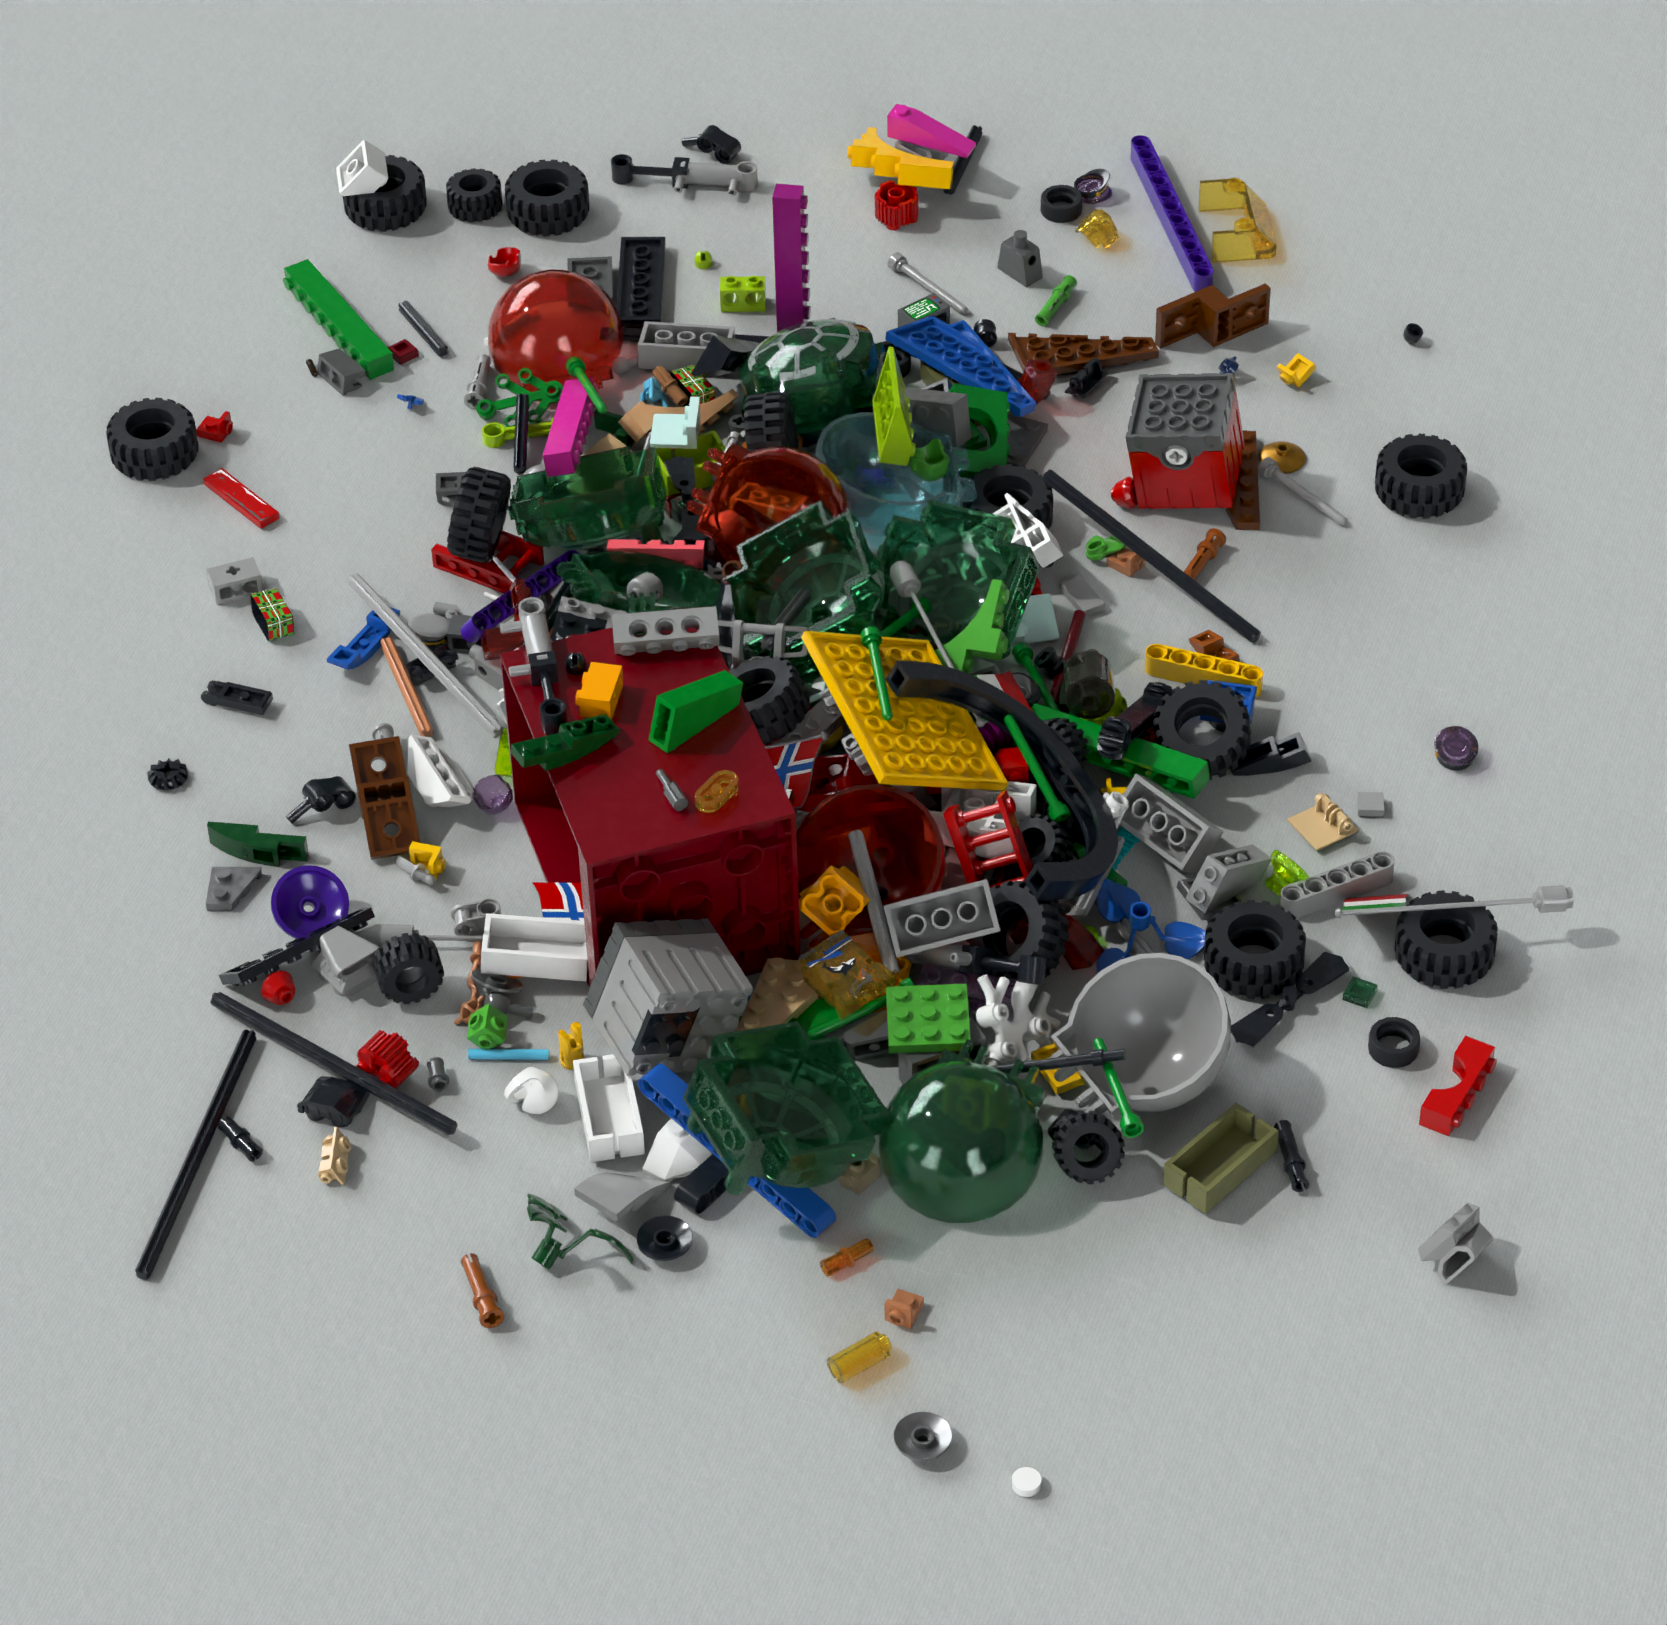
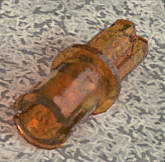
[820,1238,874,1277]

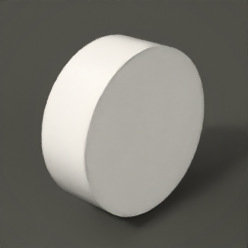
[1012,1467,1041,1497]

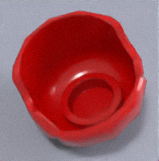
[487,247,521,277]

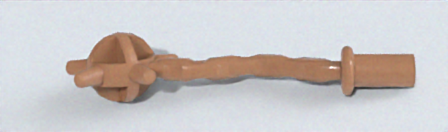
[454,942,485,1025]

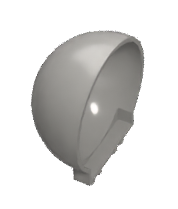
[1048,953,1231,1121]

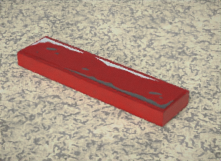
[203,468,280,529]

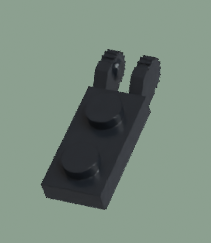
[200,680,273,715]

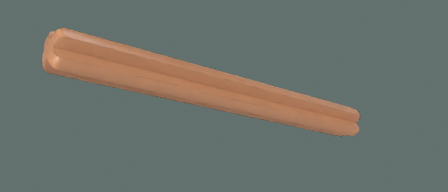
[380,636,434,737]

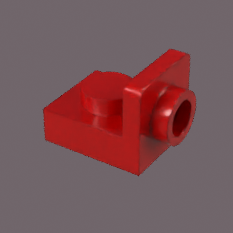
[196,411,233,443]

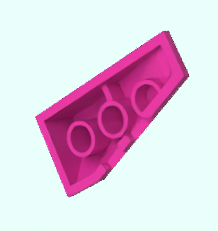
[887,104,976,158]

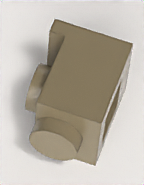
[837,1144,880,1195]

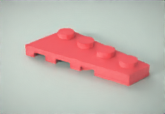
[607,539,705,570]

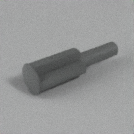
[656,769,688,811]

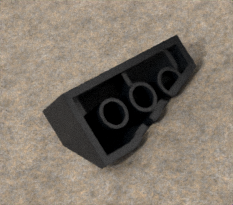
[716,579,735,670]

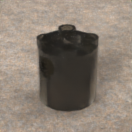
[1063,649,1115,719]

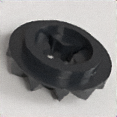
[147,758,188,790]

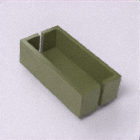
[1163,1103,1279,1214]

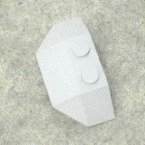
[407,734,477,808]
[643,1100,731,1182]

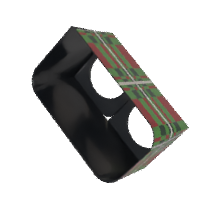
[670,365,715,407]
[250,588,294,641]

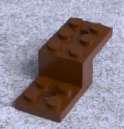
[1155,283,1271,349]
[349,736,420,860]

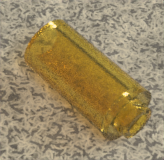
[827,1331,892,1383]

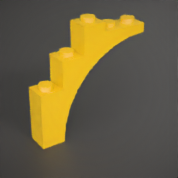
[847,127,954,189]

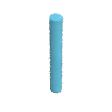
[468,1049,550,1060]

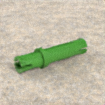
[1035,275,1077,327]

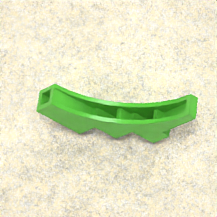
[935,579,1009,674]

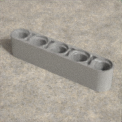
[1280,851,1395,919]

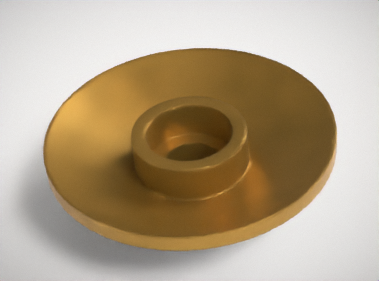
[1259,441,1306,474]

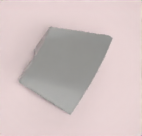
[574,1172,671,1221]

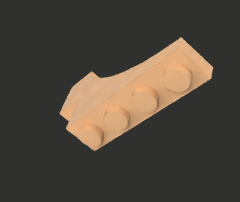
[618,389,739,451]

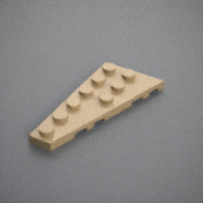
[729,958,844,1057]

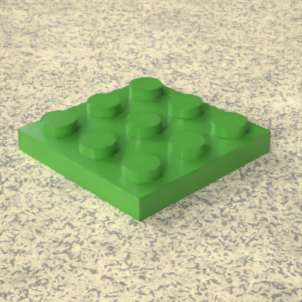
[886,984,971,1053]

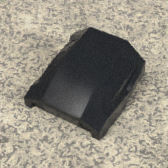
[297,1076,371,1127]

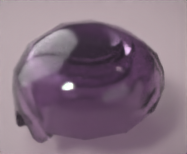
[472,775,513,815]

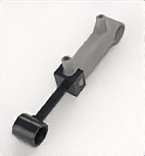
[611,154,758,196]
[500,597,567,735]
[905,943,1047,985]

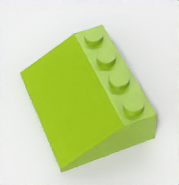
[873,347,916,466]

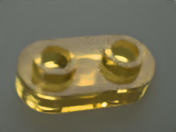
[695,770,738,813]

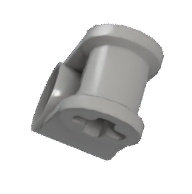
[451,898,501,936]

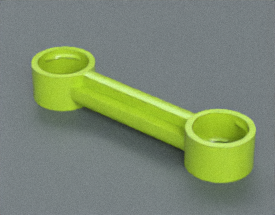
[482,417,554,448]

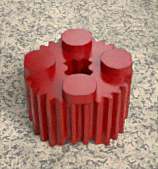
[874,180,919,231]
[356,1030,419,1089]

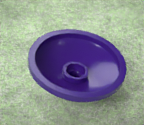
[271,865,349,939]

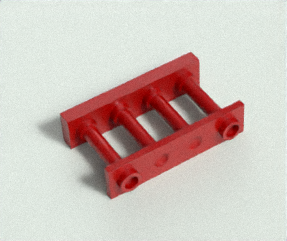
[431,531,545,593]
[943,790,1033,889]

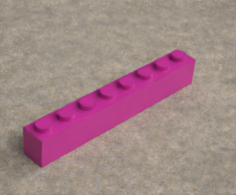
[542,377,599,477]

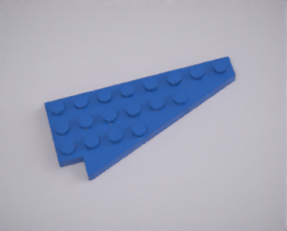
[885,316,1036,417]

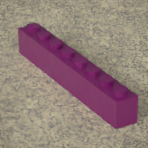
[772,183,811,339]

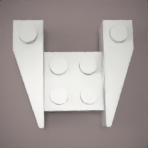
[961,493,1064,602]
[928,781,1036,859]

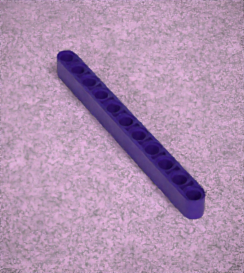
[1130,135,1214,292]

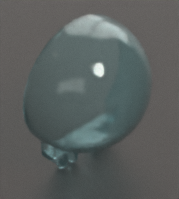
[814,412,977,536]

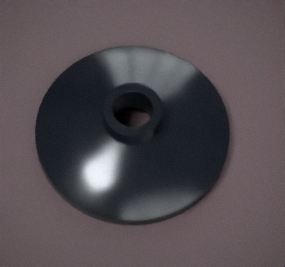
[637,1216,693,1261]

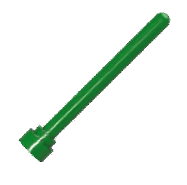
[566,357,607,414]
[881,597,932,637]
[860,627,893,721]
[1012,642,1061,712]
[1004,715,1071,823]
[797,977,914,1045]
[1093,1038,1144,1138]

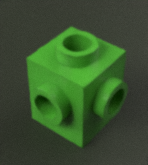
[467,1003,508,1049]

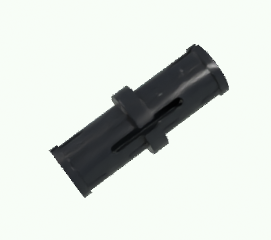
[218,1116,263,1162]

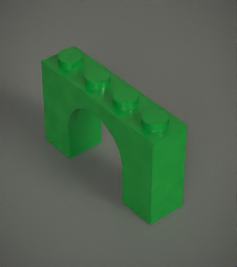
[945,383,1010,482]

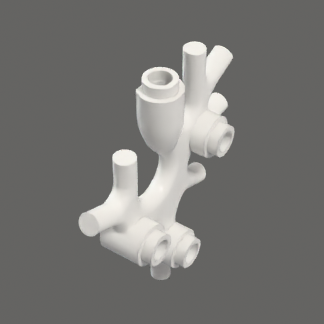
[976,975,1060,1067]

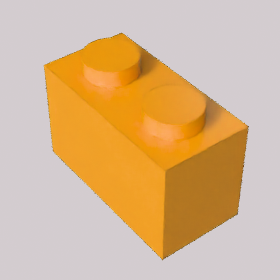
[575,662,623,719]

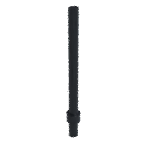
[965,1049,1126,1078]

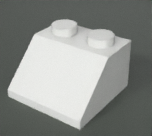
[336,140,388,196]

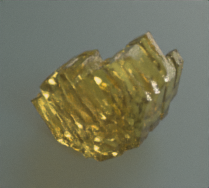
[1075,209,1119,249]

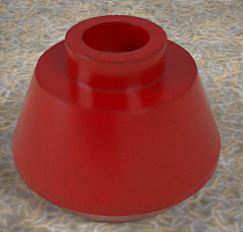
[1111,477,1138,509]
[261,971,296,1005]

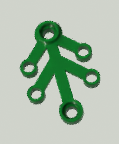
[476,368,563,427]

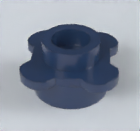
[1218,356,1239,374]

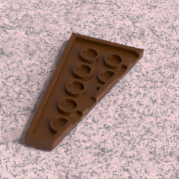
[1008,333,1159,379]
[1226,430,1260,530]

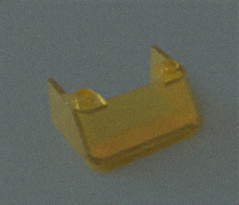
[1199,177,1277,263]

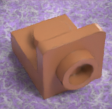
[1107,548,1146,577]
[884,1289,924,1329]

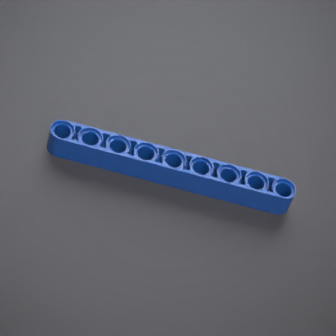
[638,1064,836,1238]

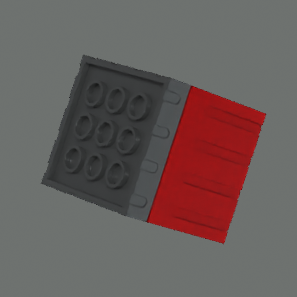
[1125,373,1245,509]

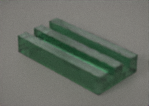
[629,592,656,635]

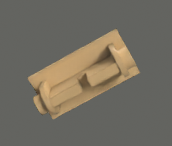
[318,1127,351,1185]

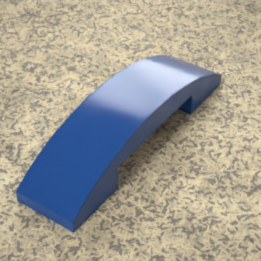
[327,607,400,670]

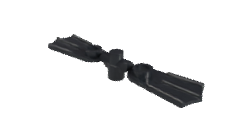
[664,456,713,542]
[1231,952,1350,1047]

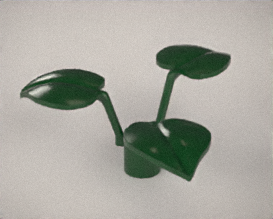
[527,1193,633,1269]

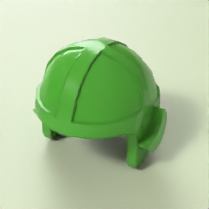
[909,438,950,482]

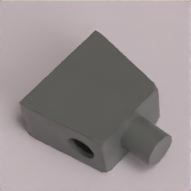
[997,230,1043,288]

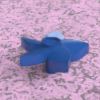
[397,394,424,409]

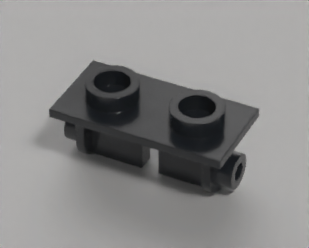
[1065,358,1109,398]
[405,644,459,687]

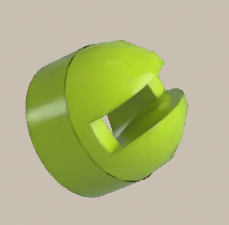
[694,250,712,269]

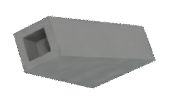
[1185,845,1272,913]

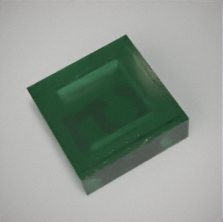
[1342,976,1378,1008]

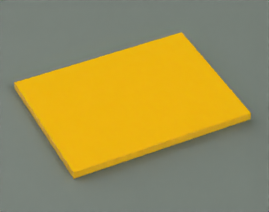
[801,631,1009,791]

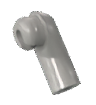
[433,602,463,622]

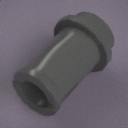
[427,1057,450,1092]

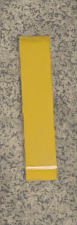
[1145,644,1263,698]

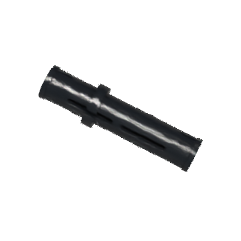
[1274,1120,1309,1192]

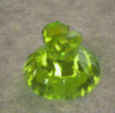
[1265,850,1310,896]

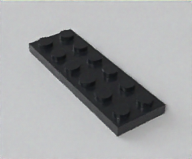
[615,237,666,328]

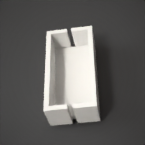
[481,913,588,981]
[573,1054,645,1163]

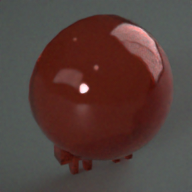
[487,269,624,402]
[686,443,851,589]
[796,784,946,951]

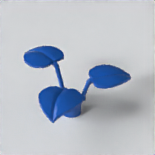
[1096,878,1205,973]

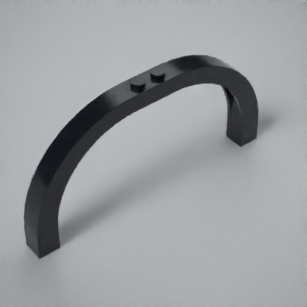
[885,661,1118,900]

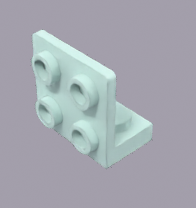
[650,396,701,449]
[1003,590,1059,647]

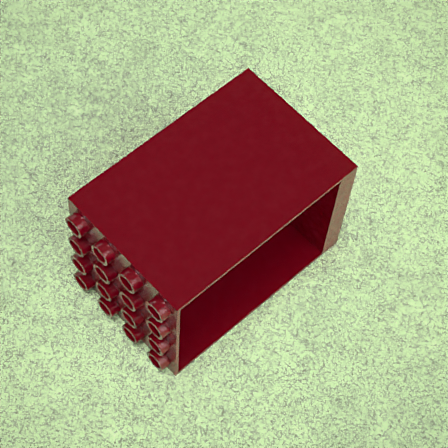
[500,607,801,988]

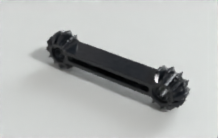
[1097,682,1172,760]

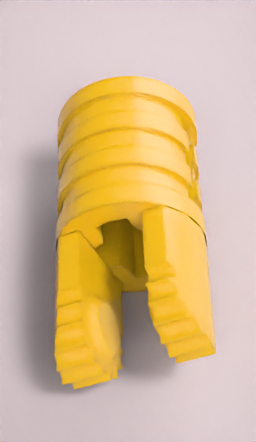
[558,1022,584,1070]

